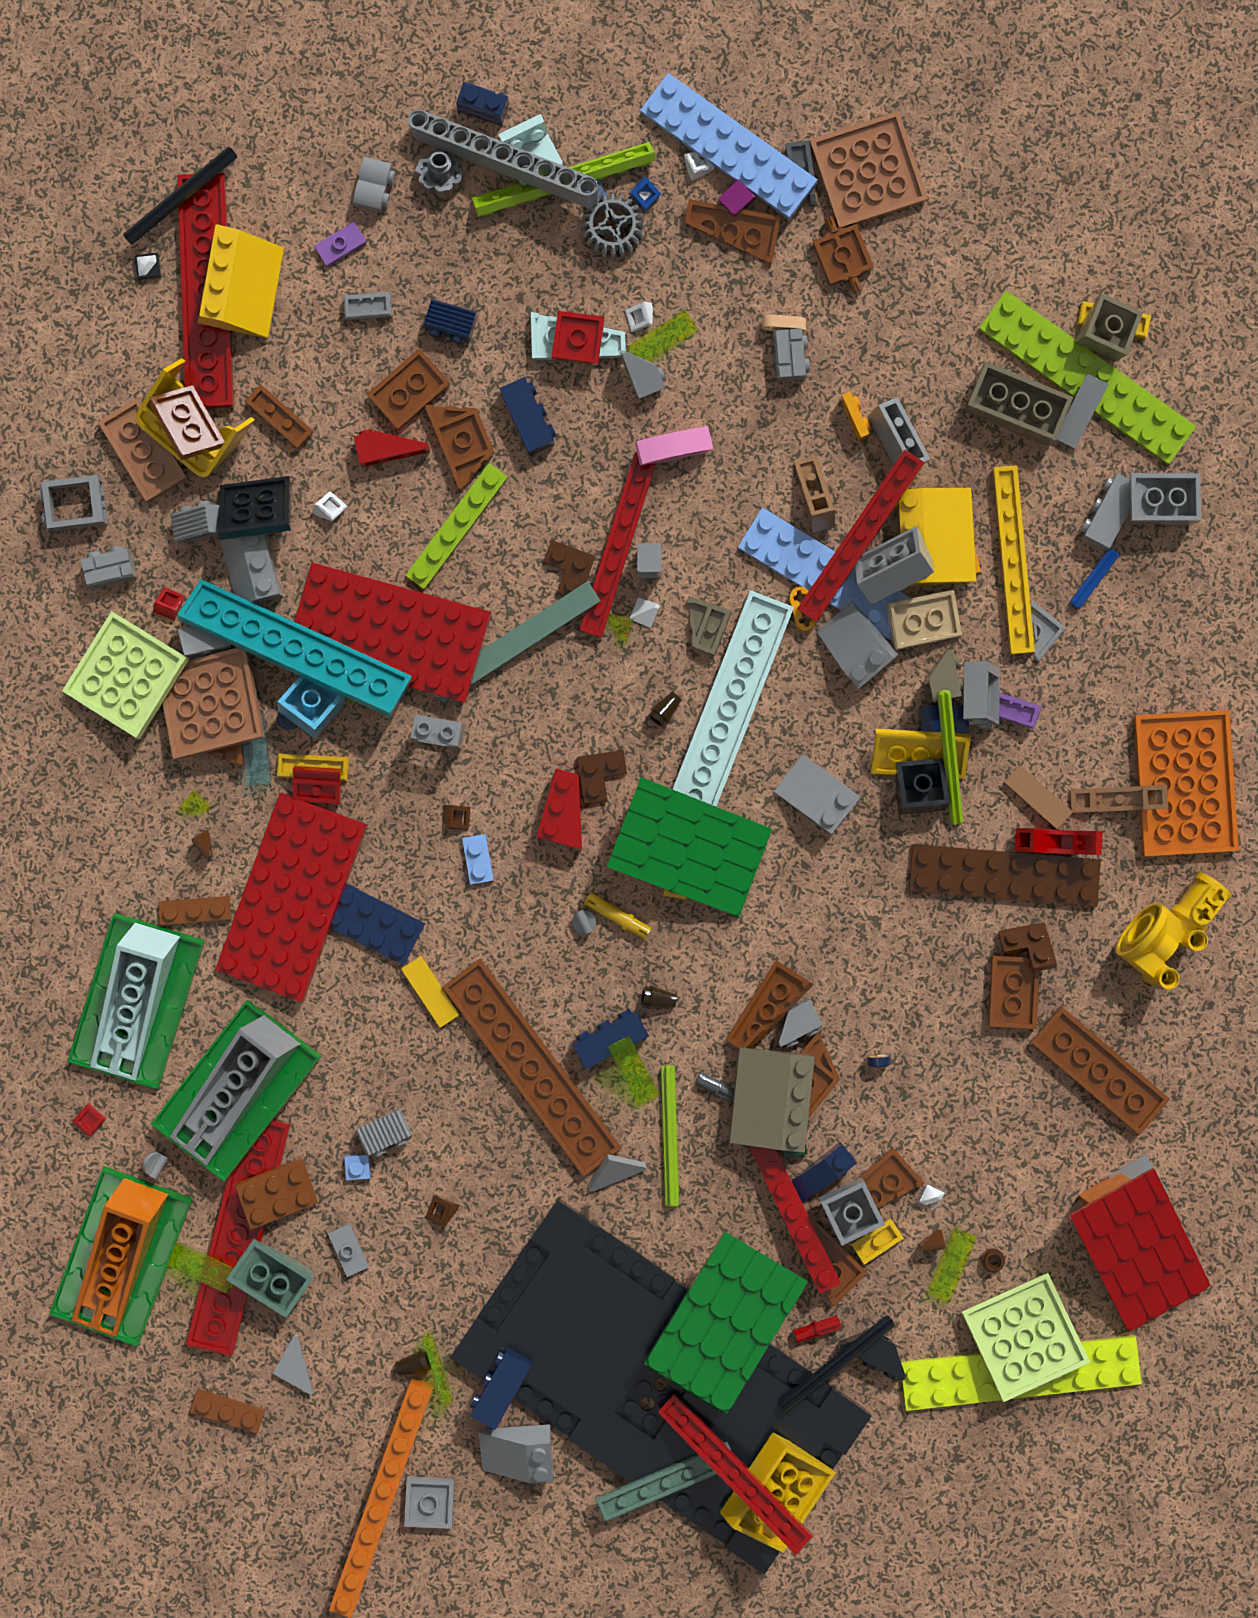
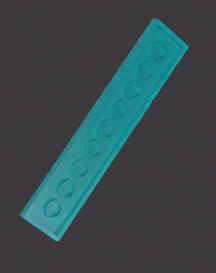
[177,579,412,718]

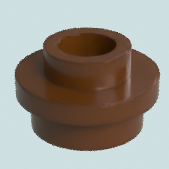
[981,1248,1005,1273]

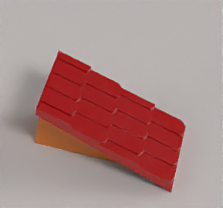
[1069,1168,1211,1332]

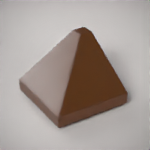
[443,805,470,830]
[191,830,213,858]
[425,1195,459,1227]
[919,1229,946,1251]

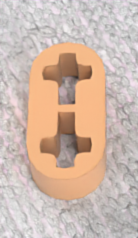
[762,315,807,333]

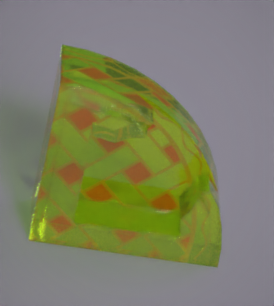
[609,613,634,642]
[178,790,212,814]

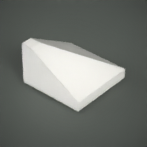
[684,152,715,181]
[625,302,653,332]
[312,492,348,521]
[630,597,660,628]

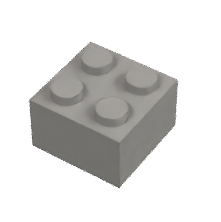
[819,1178,885,1245]

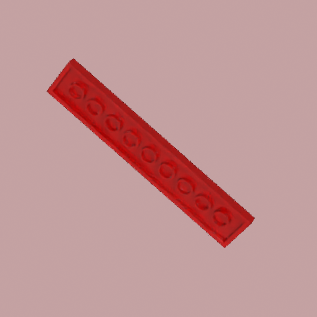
[177,173,234,408]
[186,1120,291,1356]

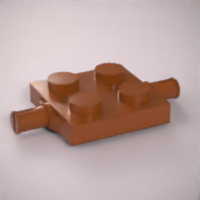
[812,216,874,294]

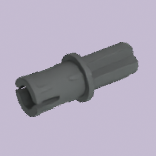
[695,1071,734,1103]

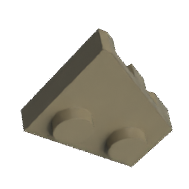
[688,596,732,656]

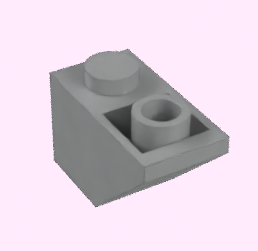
[778,999,823,1048]

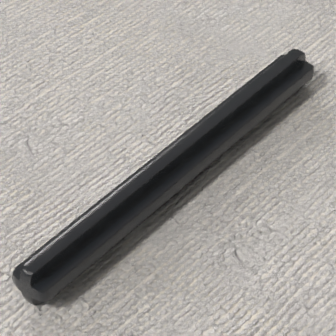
[123,147,237,245]
[778,1315,895,1413]

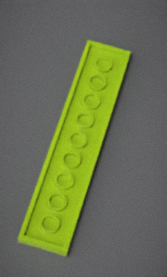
[978,290,1196,465]

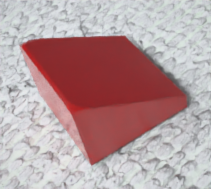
[153,587,185,621]

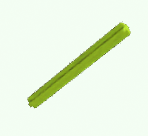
[937,690,963,825]
[661,1065,679,1207]

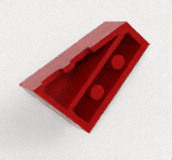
[536,768,583,850]

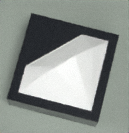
[134,252,162,280]

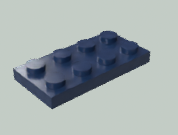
[331,883,426,965]

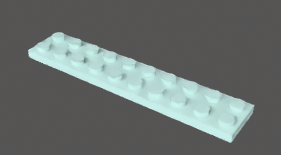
[673,590,794,806]

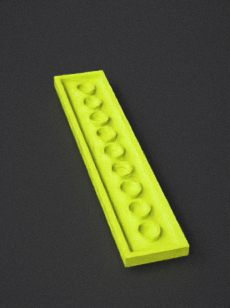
[901,1335,1142,1411]

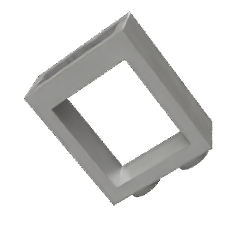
[39,475,108,532]
[963,661,1000,729]
[410,715,466,749]

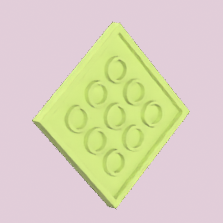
[62,611,189,739]
[961,1273,1090,1402]

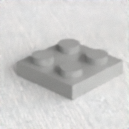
[404,1476,455,1529]

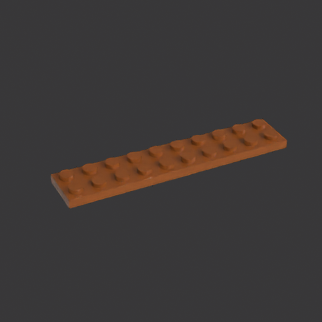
[442,958,622,1177]

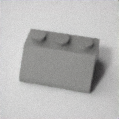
[855,526,934,604]
[220,534,283,604]

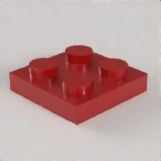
[552,311,605,365]

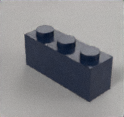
[499,377,557,456]
[573,1009,649,1069]
[469,1348,532,1430]

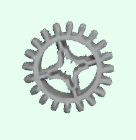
[581,193,644,259]

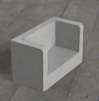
[637,543,661,578]

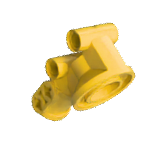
[1116,872,1232,989]

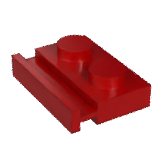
[293,766,341,804]

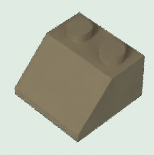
[1075,293,1143,362]

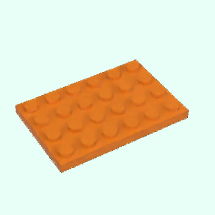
[1133,710,1239,856]

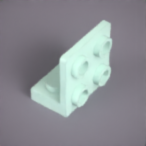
[498,114,563,185]

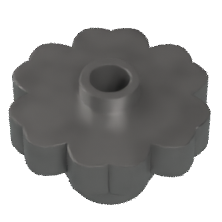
[416,150,464,197]

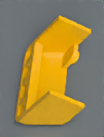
[135,358,255,477]

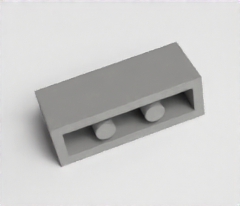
[868,397,930,465]
[1080,473,1130,551]

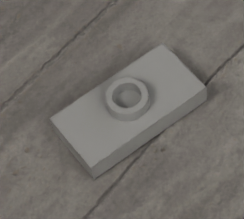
[343,292,392,321]
[328,1223,369,1277]

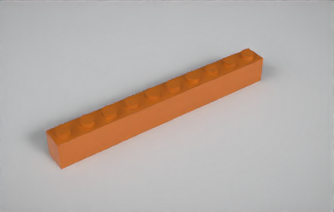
[329,1377,434,1618]

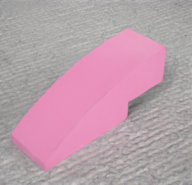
[635,426,713,465]

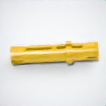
[584,892,652,940]

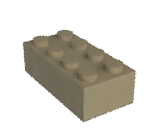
[964,361,1073,446]

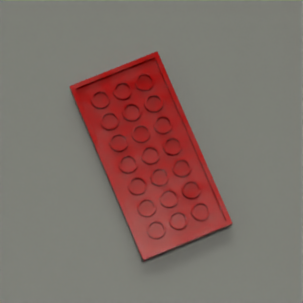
[294,562,492,703]
[215,793,368,1002]

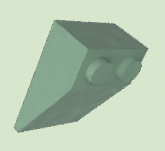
[226,1239,314,1318]

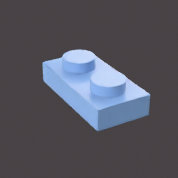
[462,834,494,885]

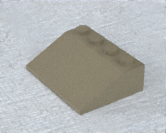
[729,1047,815,1152]

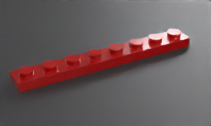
[797,449,925,622]
[579,452,656,638]
[748,1146,841,1294]
[658,1394,814,1555]

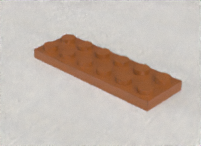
[1030,1006,1170,1135]

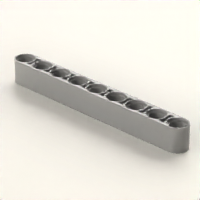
[408,110,600,207]

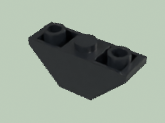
[837,1331,906,1381]

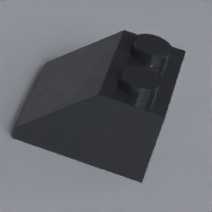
[895,758,950,815]

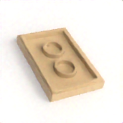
[886,590,962,650]

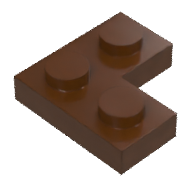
[544,540,596,595]
[577,750,627,803]
[998,922,1057,972]

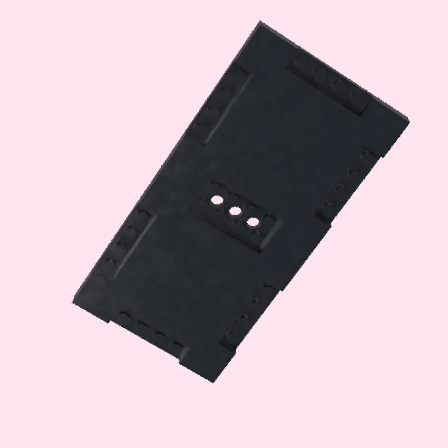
[450,1198,872,1575]

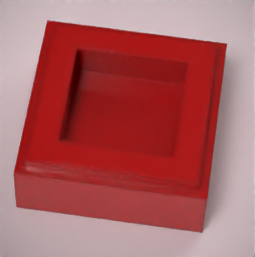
[72,1103,107,1137]

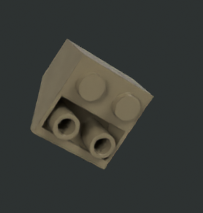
[923,649,964,705]

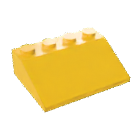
[198,224,284,339]
[899,488,977,587]
[720,1433,836,1553]

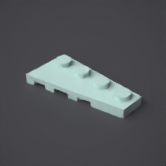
[531,312,626,360]

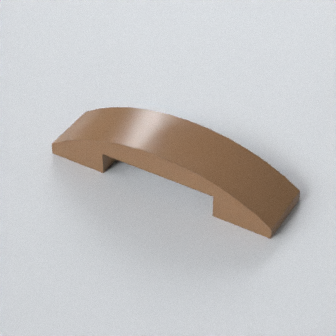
[1071,785,1168,813]

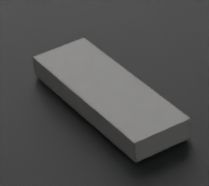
[1056,374,1109,448]

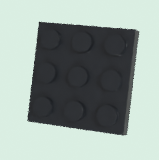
[218,476,291,540]

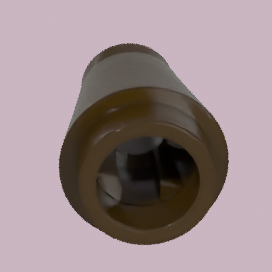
[648,692,682,727]
[641,985,677,1009]
[395,1350,432,1376]

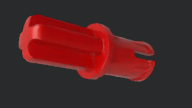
[793,1315,841,1344]

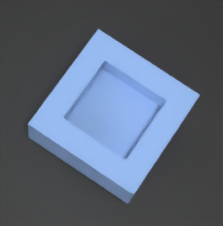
[345,1154,371,1180]

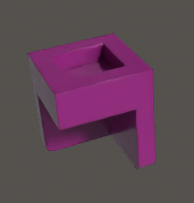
[717,179,755,216]

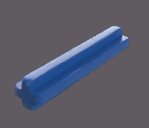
[1069,548,1119,609]

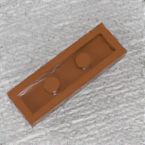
[245,384,314,449]
[159,896,232,925]
[190,1389,266,1434]

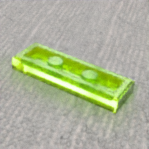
[626,309,698,361]
[608,1036,659,1106]
[927,1227,977,1303]
[168,1242,233,1293]
[422,1330,454,1405]

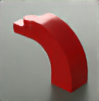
[1015,828,1102,855]

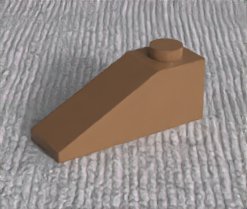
[794,456,835,533]

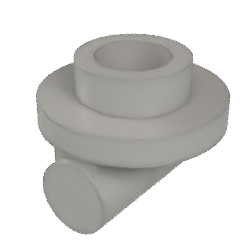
[572,910,596,935]
[143,1152,168,1179]

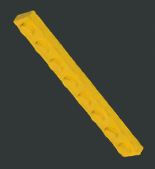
[992,465,1035,655]

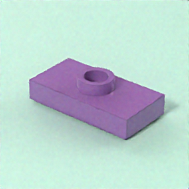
[315,222,367,267]
[999,693,1042,729]

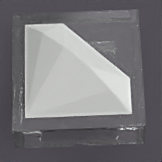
[915,1181,947,1213]

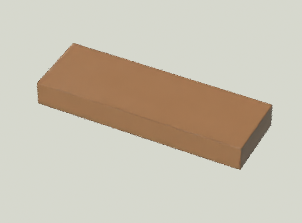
[1004,765,1073,830]

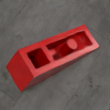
[353,429,430,468]

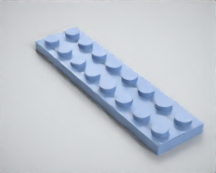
[640,73,818,220]
[738,507,910,643]

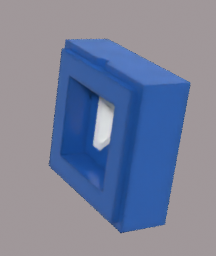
[628,176,661,211]

